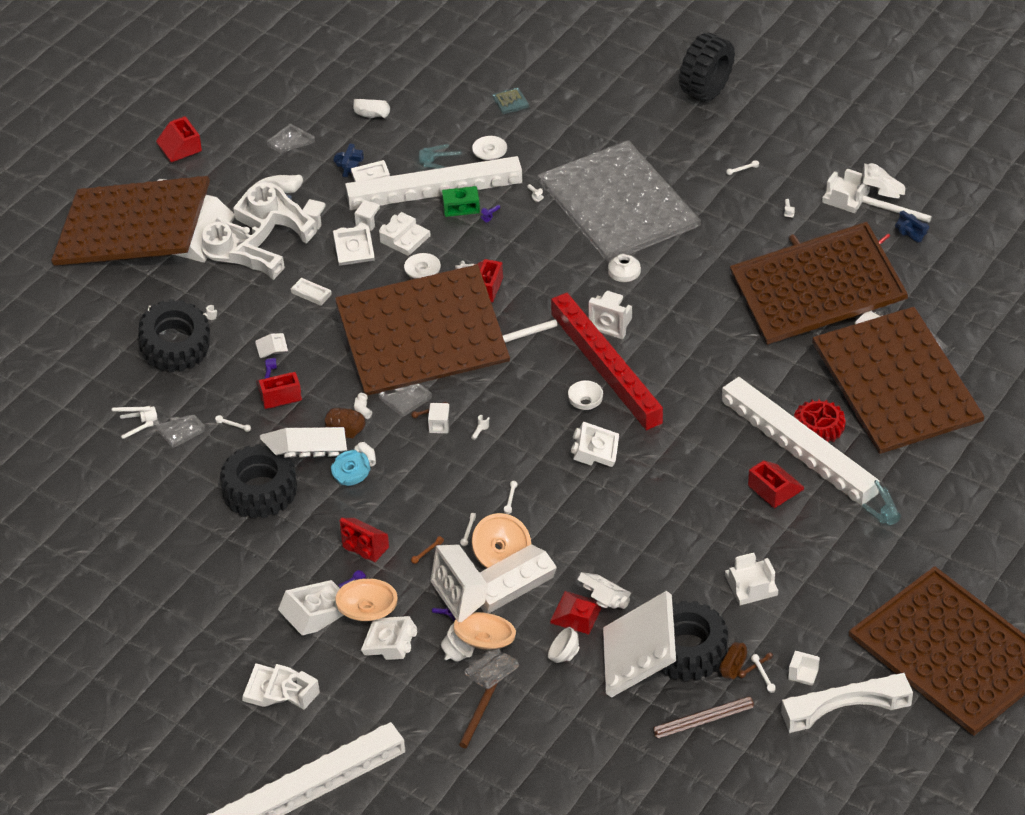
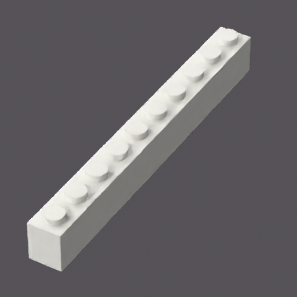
[345,156,522,210]
[722,377,880,506]
[207,722,405,815]

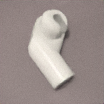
[354,393,372,419]
[354,442,376,466]

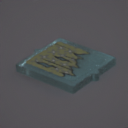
[492,88,529,114]

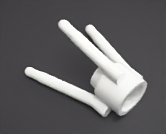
[112,406,157,439]

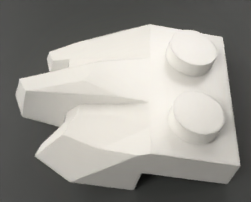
[863,163,906,198]
[242,664,302,707]

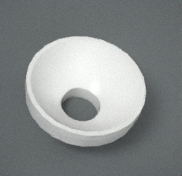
[608,254,641,282]
[568,380,603,410]
[548,627,580,663]

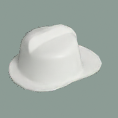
[441,623,475,662]

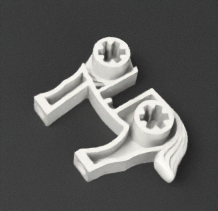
[201,175,317,280]

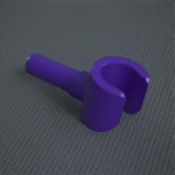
[481,205,500,222]
[264,358,277,379]
[338,570,367,588]
[432,608,456,622]

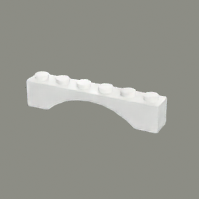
[781,673,913,733]

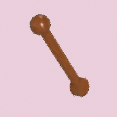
[411,536,444,564]

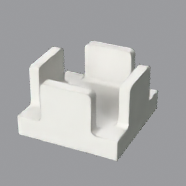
[822,169,870,213]
[589,291,632,339]
[725,553,778,606]

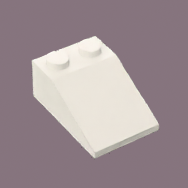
[278,580,343,635]

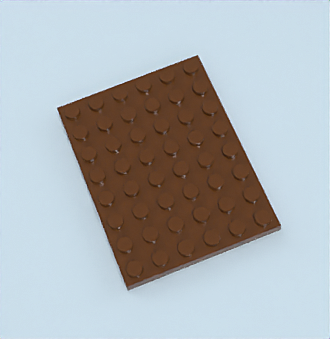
[51,176,210,266]
[730,222,908,345]
[335,264,510,396]
[812,307,985,454]
[849,566,1025,736]

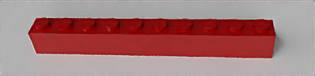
[551,293,663,430]

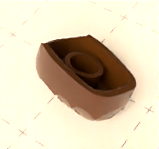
[325,408,366,439]

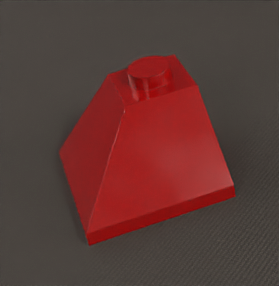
[550,591,602,634]

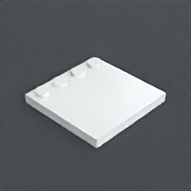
[603,591,676,697]

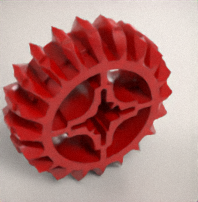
[794,399,846,442]

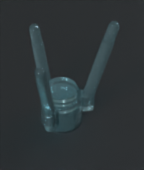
[419,144,461,169]
[862,480,901,525]

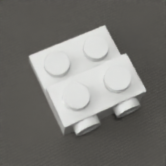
[379,212,430,256]
[333,225,375,266]
[571,422,619,467]
[578,572,631,609]
[361,616,417,660]

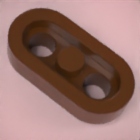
[720,642,747,679]

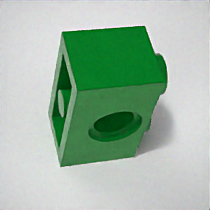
[442,186,480,217]

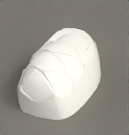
[353,99,390,118]

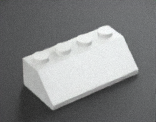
[172,195,235,263]
[260,427,347,458]
[430,545,489,622]
[480,545,557,613]

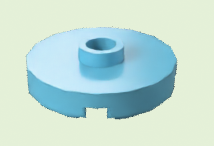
[331,450,370,486]

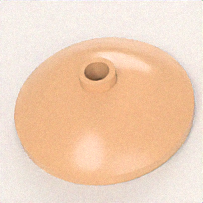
[472,513,531,568]
[336,579,398,621]
[453,612,516,650]

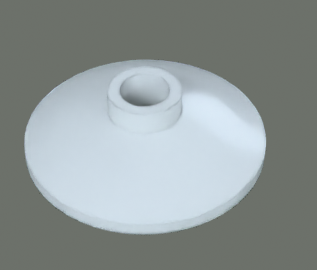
[472,136,507,160]
[404,253,441,279]

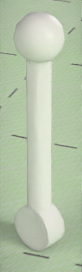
[726,161,759,175]
[215,217,250,234]
[215,415,251,432]
[504,481,518,514]
[460,513,476,546]
[751,654,776,693]

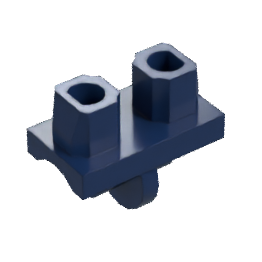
[333,143,364,177]
[895,210,930,243]

